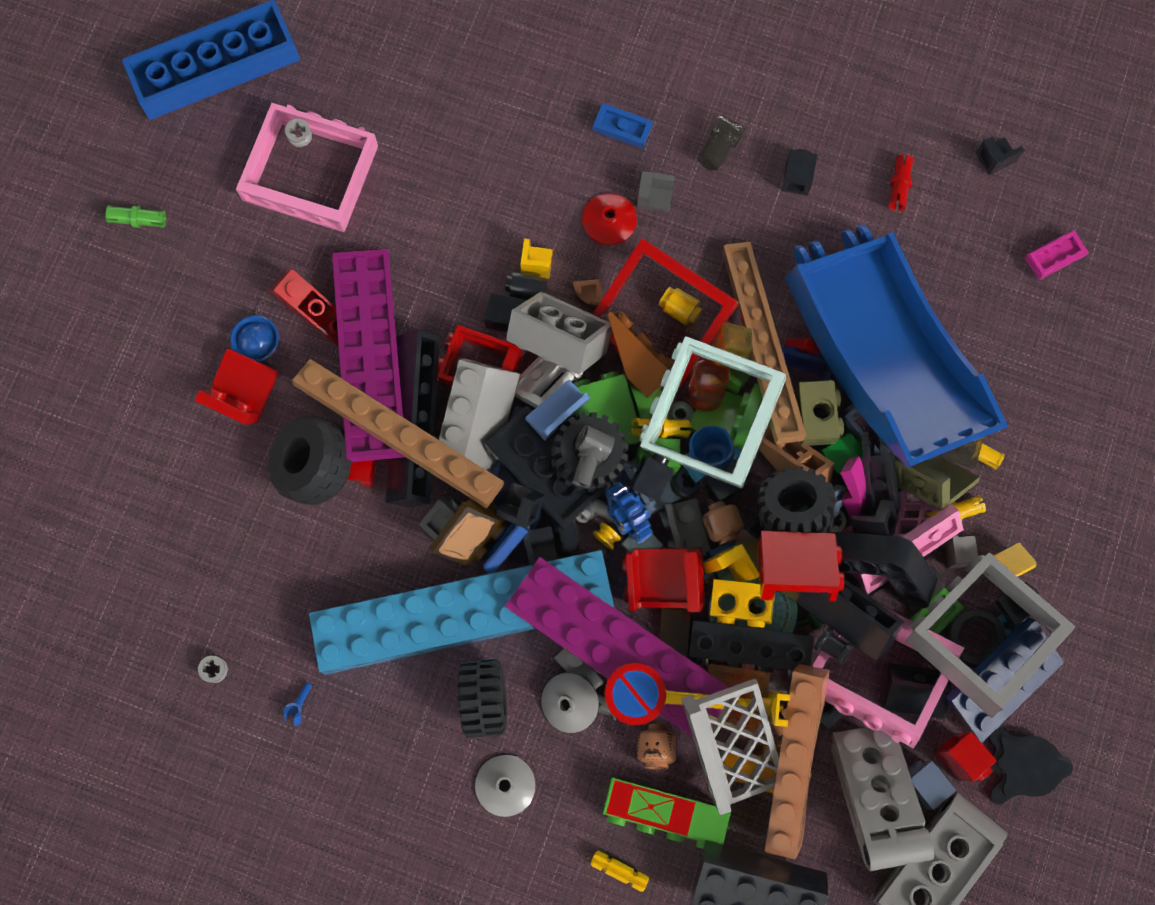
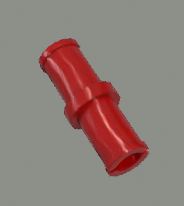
[888,154,914,211]

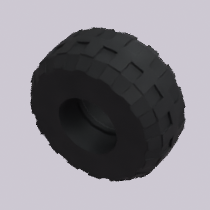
[268,415,353,505]

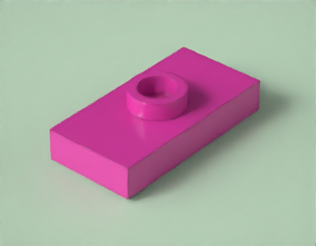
[1024,230,1089,280]

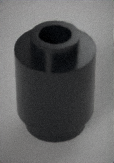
[505,270,547,300]

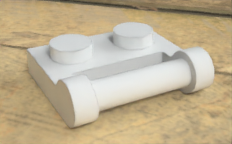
[515,356,583,409]

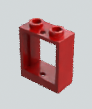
[437,325,523,388]

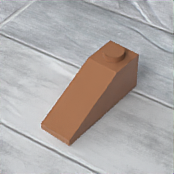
[758,423,834,483]

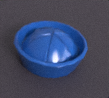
[230,315,279,362]

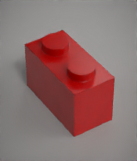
[933,732,997,782]

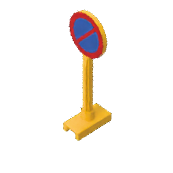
[605,663,790,727]

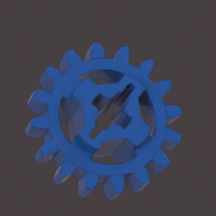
[605,482,653,544]

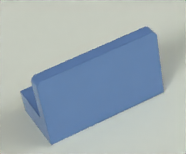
[525,380,590,440]

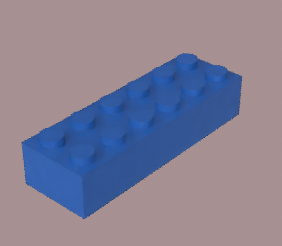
[121,0,300,120]

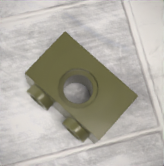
[795,381,844,446]

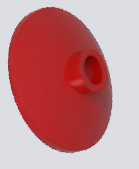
[582,193,637,246]

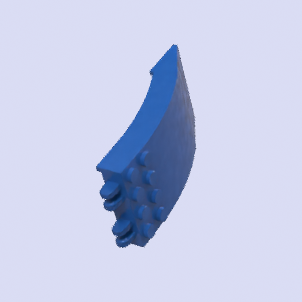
[785,224,1008,468]

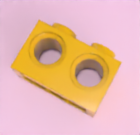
[710,579,775,629]

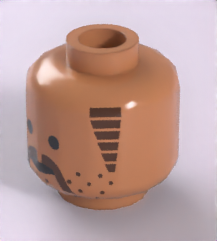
[702,501,744,546]
[637,724,676,770]

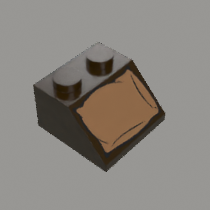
[429,499,507,566]

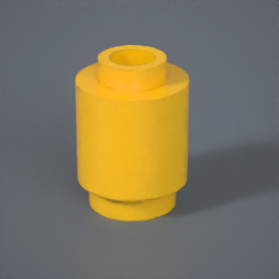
[659,287,702,325]

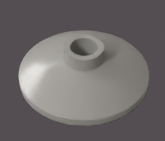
[541,672,599,733]
[475,755,536,817]

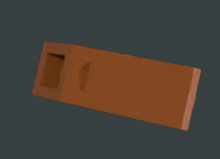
[608,312,674,398]

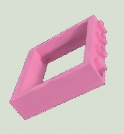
[236,103,378,232]
[813,606,964,749]

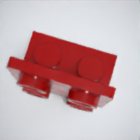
[195,349,279,425]

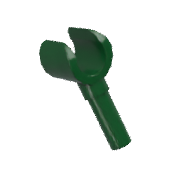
[795,613,825,630]

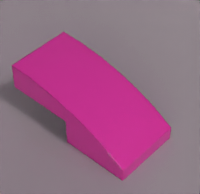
[840,456,867,519]

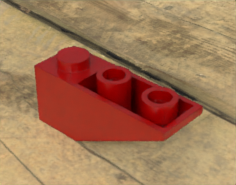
[268,269,339,346]

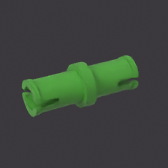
[106,205,166,228]

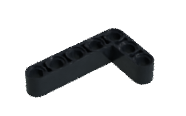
[830,532,938,608]

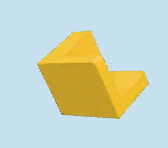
[521,238,553,279]
[994,542,1036,577]

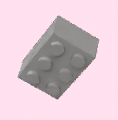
[506,292,612,375]

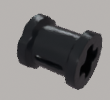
[813,627,855,667]

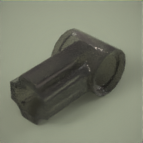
[697,114,746,171]

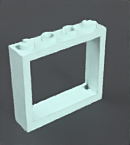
[639,336,786,488]

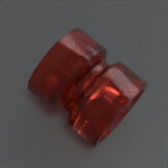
[687,358,730,412]

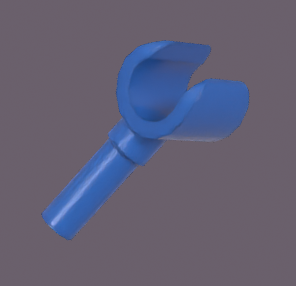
[283,683,312,726]

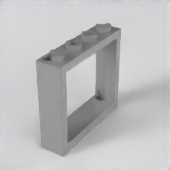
[906,553,1075,718]

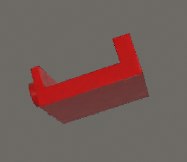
[758,531,844,601]
[622,547,705,612]

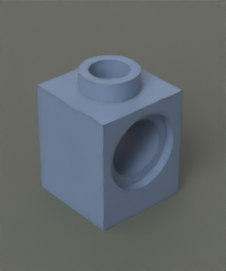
[908,760,957,810]

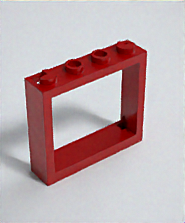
[592,238,740,388]

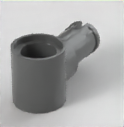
[572,425,615,488]

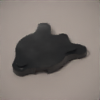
[988,727,1073,804]

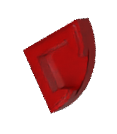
[784,338,823,359]

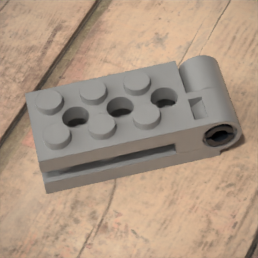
[831,727,934,871]
[871,791,1008,905]

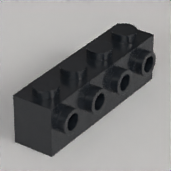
[689,620,814,676]

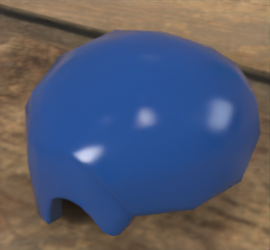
[689,425,735,470]

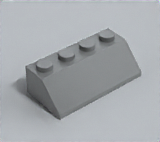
[439,359,520,474]

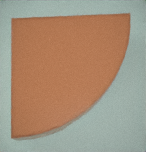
[573,279,603,308]

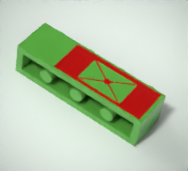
[602,778,731,849]

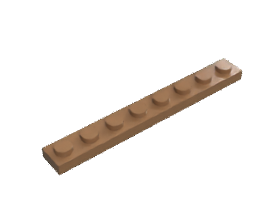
[722,242,806,444]
[292,359,504,509]

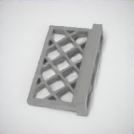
[681,679,779,815]

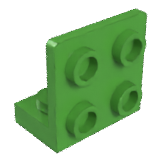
[689,383,762,449]

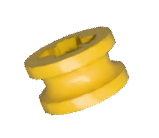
[592,522,621,550]

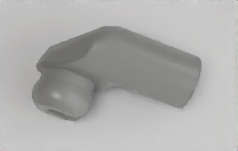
[576,499,613,523]

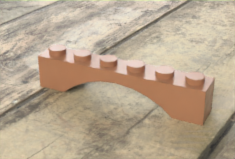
[765,664,830,860]

